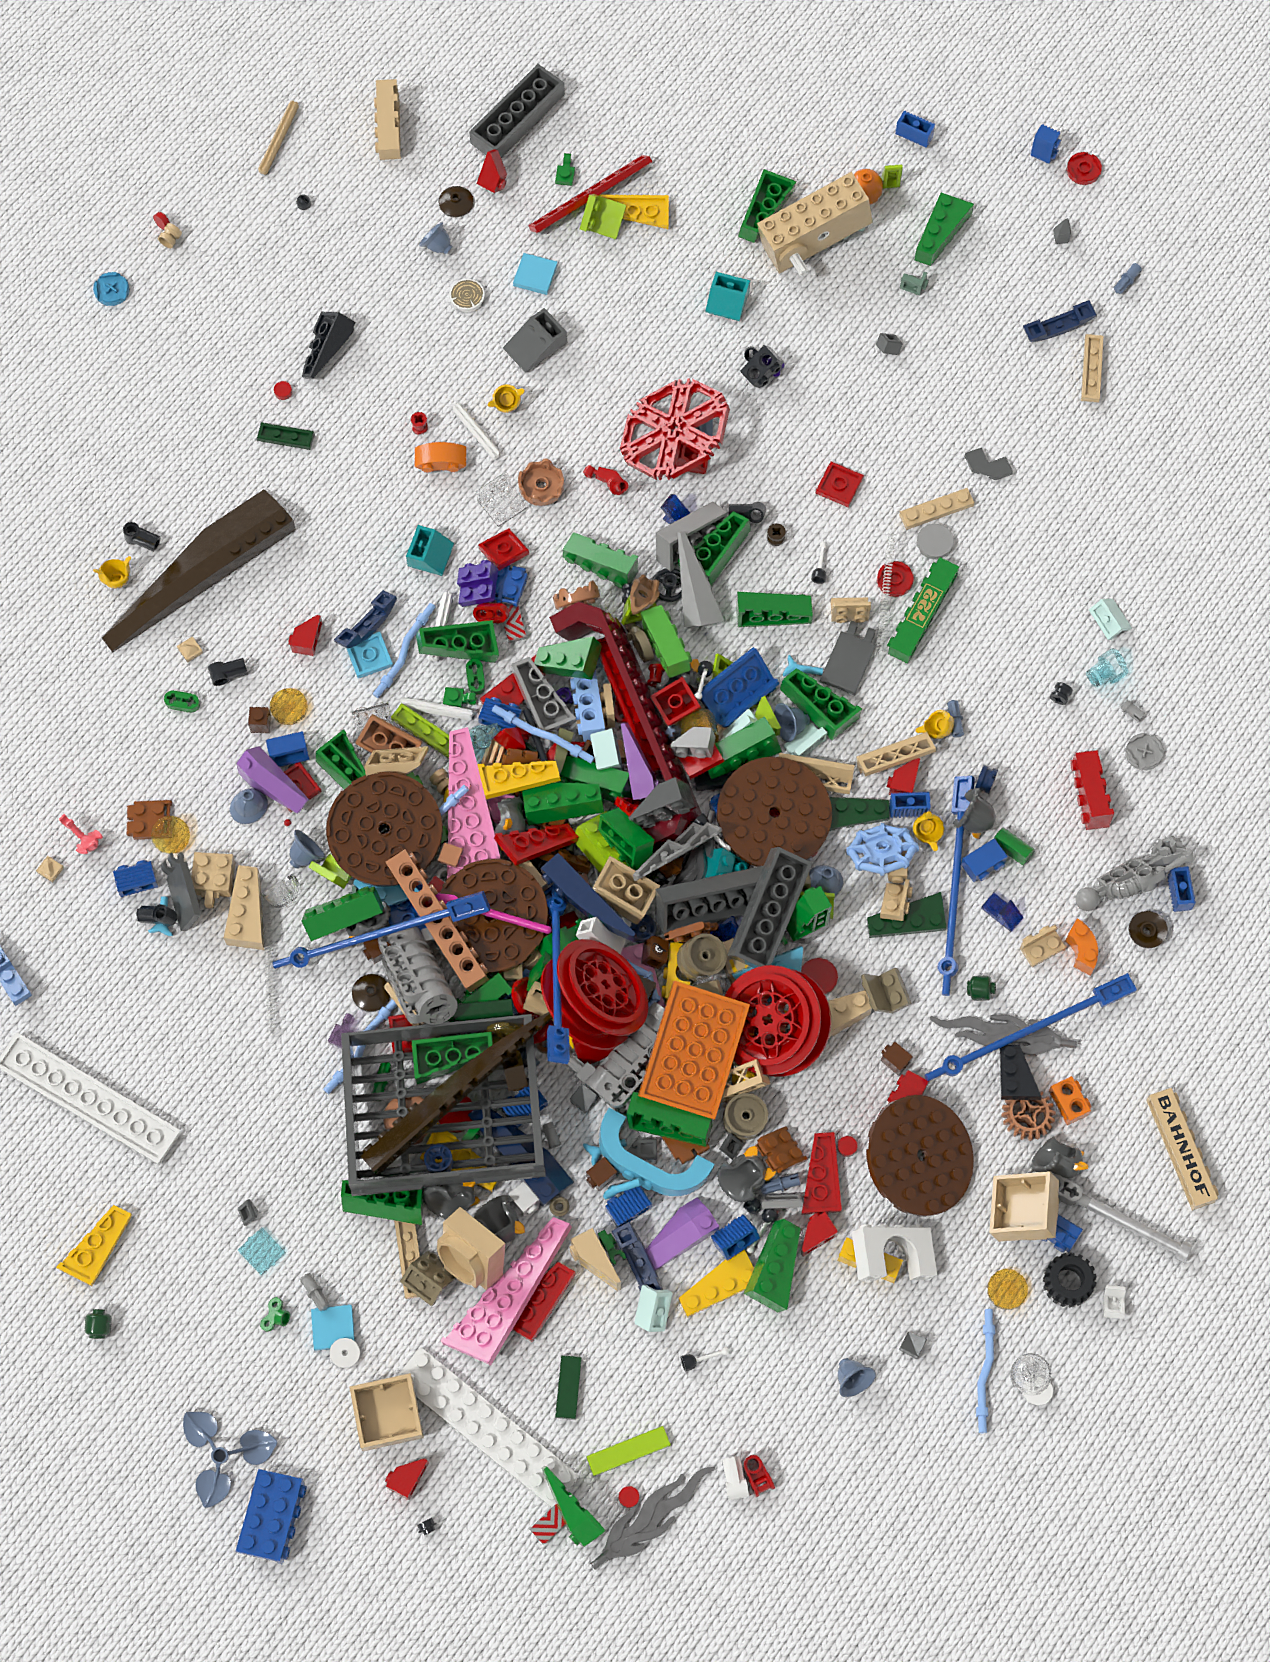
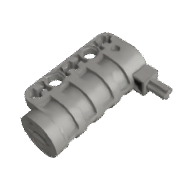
[378,927,457,1025]
[567,1002,665,1114]

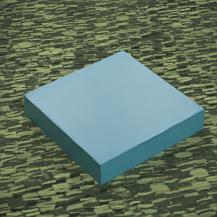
[513,253,558,295]
[346,632,393,679]
[311,1305,355,1351]

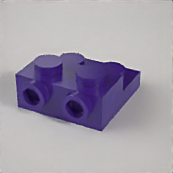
[457,560,498,607]

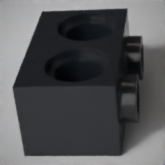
[740,345,784,388]

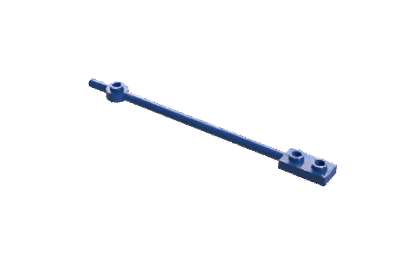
[938,775,975,996]
[547,885,570,1064]
[272,891,491,969]
[924,973,1137,1081]

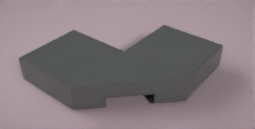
[964,447,1013,480]
[618,1139,657,1181]

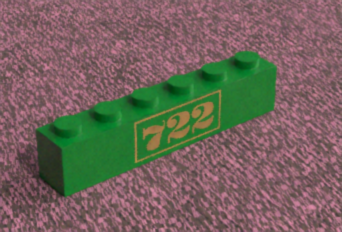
[887,557,960,664]

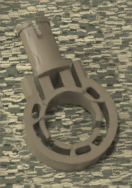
[623,622,654,663]

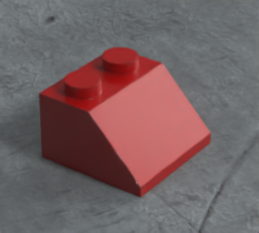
[650,677,701,726]

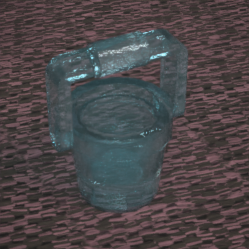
[1086,648,1129,687]
[469,723,501,750]

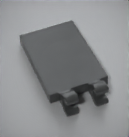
[820,620,876,695]
[161,852,201,931]

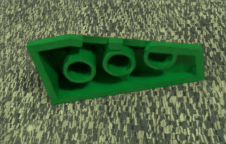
[541,1466,606,1547]

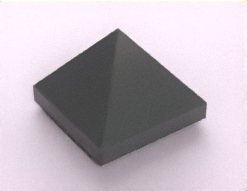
[719,1133,743,1160]
[238,1199,258,1226]

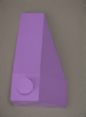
[621,723,660,800]
[236,746,309,814]
[646,1197,719,1270]

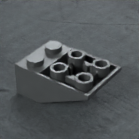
[503,308,568,373]
[629,777,696,828]

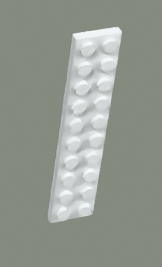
[0,1033,181,1165]
[397,1347,580,1507]

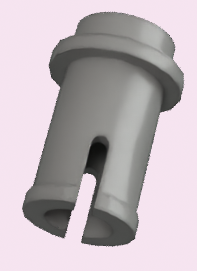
[1121,699,1145,722]
[541,1122,561,1149]

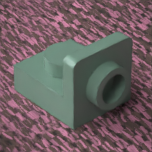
[900,271,929,296]

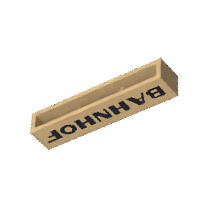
[1146,1088,1219,1211]

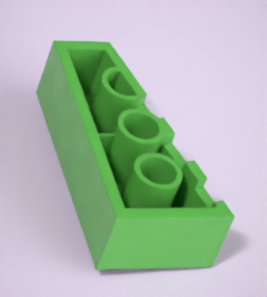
[641,605,692,678]

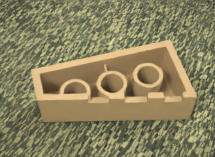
[223,865,265,950]
[828,990,872,1038]

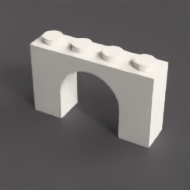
[576,878,632,954]
[852,1224,937,1280]

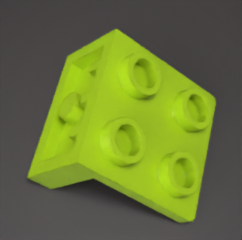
[579,194,626,239]

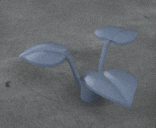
[183,1412,277,1508]

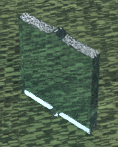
[237,1227,286,1275]

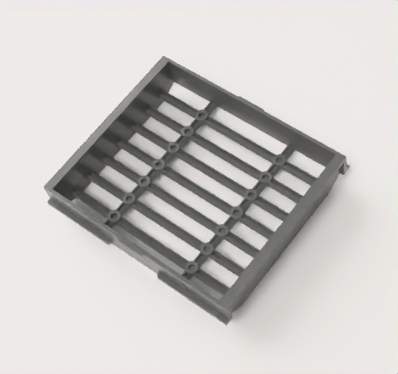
[341,1014,546,1196]

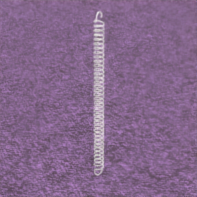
[875,526,896,660]
[262,895,276,1035]

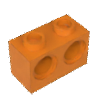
[1049,1076,1091,1126]

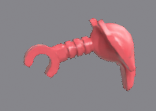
[59,814,103,854]

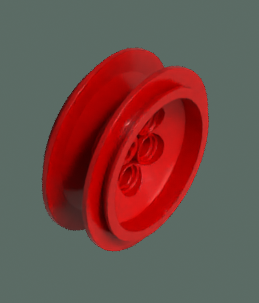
[541,939,648,1050]
[725,965,831,1077]

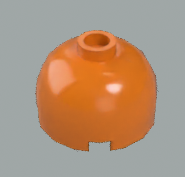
[854,169,883,205]

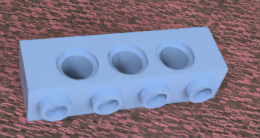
[570,670,605,742]

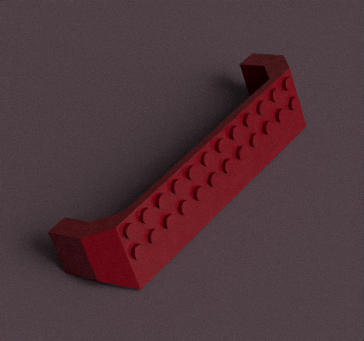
[549,602,702,853]

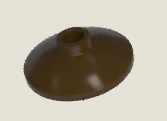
[438,186,474,217]
[1128,911,1168,948]
[352,974,390,1012]

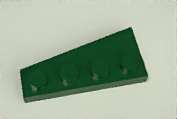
[829,797,889,831]
[867,892,947,938]

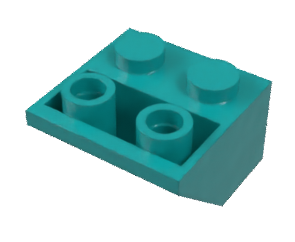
[705,271,750,322]
[406,525,454,576]
[705,848,749,878]

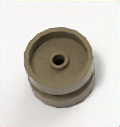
[677,933,727,981]
[722,1093,768,1141]

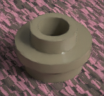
[549,1196,570,1217]

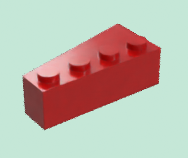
[1070,750,1114,830]
[879,1070,929,1114]

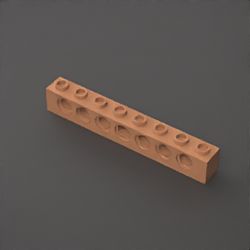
[386,849,489,993]

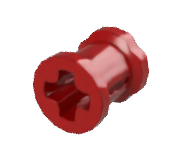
[411,412,428,435]
[647,664,665,688]

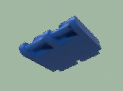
[495,565,528,607]

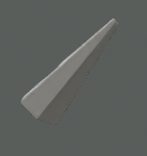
[678,531,726,627]
[633,822,722,881]

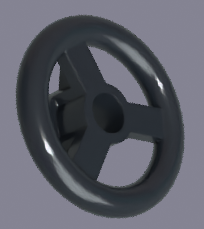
[652,568,682,602]

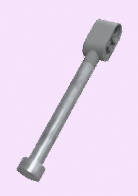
[1053,1174,1193,1263]

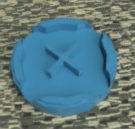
[93,272,130,306]

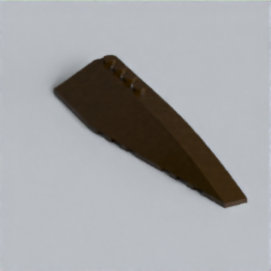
[102,489,296,653]
[361,1012,553,1175]

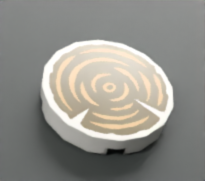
[449,278,485,313]

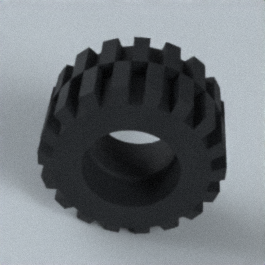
[1043,1252,1097,1308]

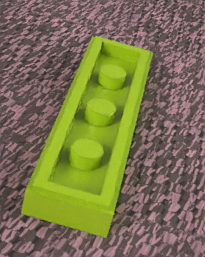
[391,703,449,759]
[586,1426,671,1476]

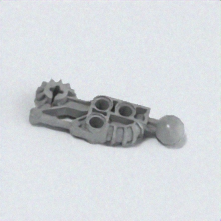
[1075,836,1195,912]

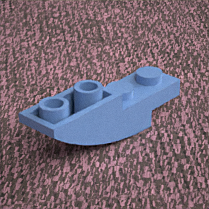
[0,946,32,1006]

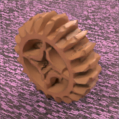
[1001,1091,1055,1141]

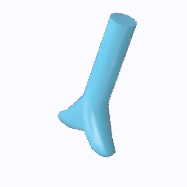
[783,655,823,677]
[148,896,173,936]
[583,1139,627,1166]
[603,1178,643,1200]

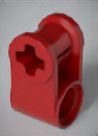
[743,1455,775,1498]

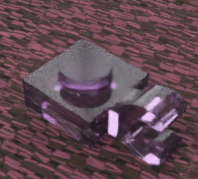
[328,1013,355,1049]

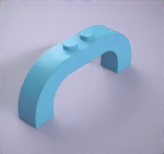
[599,1108,715,1197]

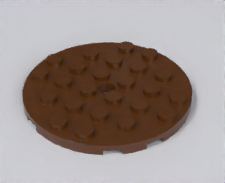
[717,757,832,867]
[326,772,443,887]
[435,859,549,974]
[866,1095,974,1217]

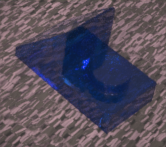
[660,494,690,524]
[981,892,1024,932]
[710,916,739,943]

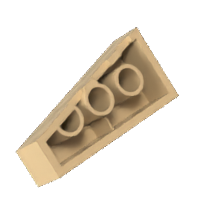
[374,79,401,160]

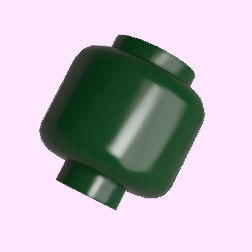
[967,975,996,1001]
[84,1309,112,1339]

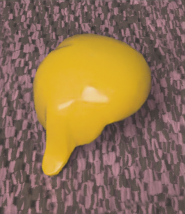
[488,384,525,413]
[93,556,131,589]
[915,710,954,739]
[913,811,944,851]

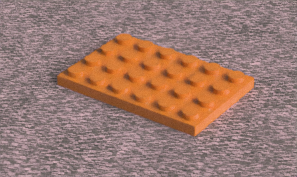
[638,981,750,1120]

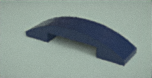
[1023,300,1097,342]
[334,590,397,649]
[612,1222,663,1292]

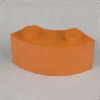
[415,442,466,473]
[1065,918,1098,976]

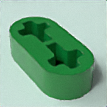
[466,659,485,695]
[164,690,200,713]

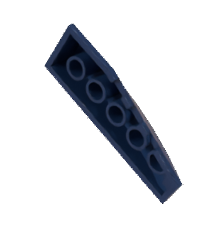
[541,853,637,943]
[468,1108,574,1208]

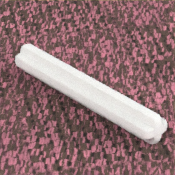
[453,403,501,460]
[428,592,453,662]
[399,697,473,721]

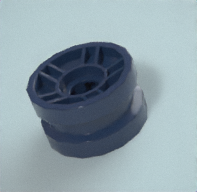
[975,765,998,794]
[630,914,657,944]
[424,1145,454,1173]

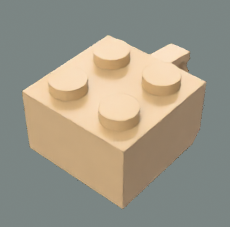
[191,852,236,909]

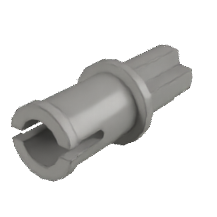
[300,1273,329,1311]

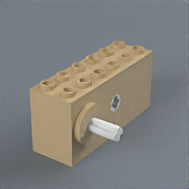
[757,171,873,276]

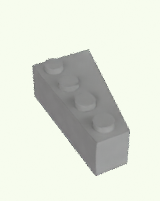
[656,501,727,572]
[511,657,576,733]

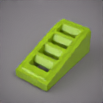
[881,164,903,189]

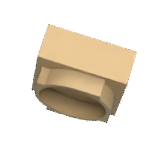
[989,1172,1059,1242]
[437,1207,505,1290]
[349,1373,424,1452]

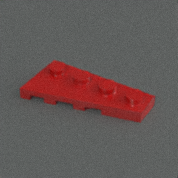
[480,654,546,706]
[494,824,579,866]
[801,1132,842,1215]
[512,1262,576,1342]

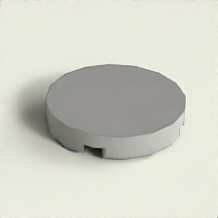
[916,523,954,559]
[1125,733,1164,771]

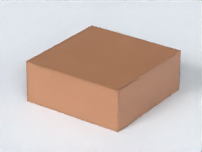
[438,843,463,868]

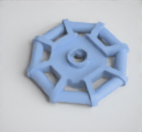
[846,823,919,876]

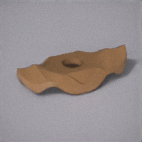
[630,575,660,614]

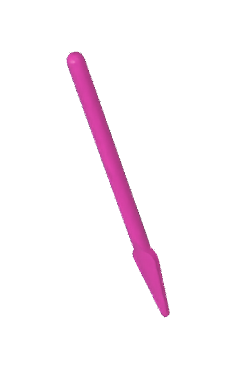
[435,893,552,934]

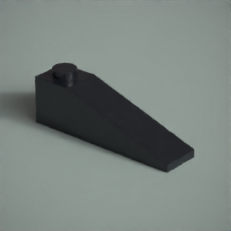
[302,311,356,379]

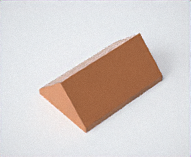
[355,714,422,753]

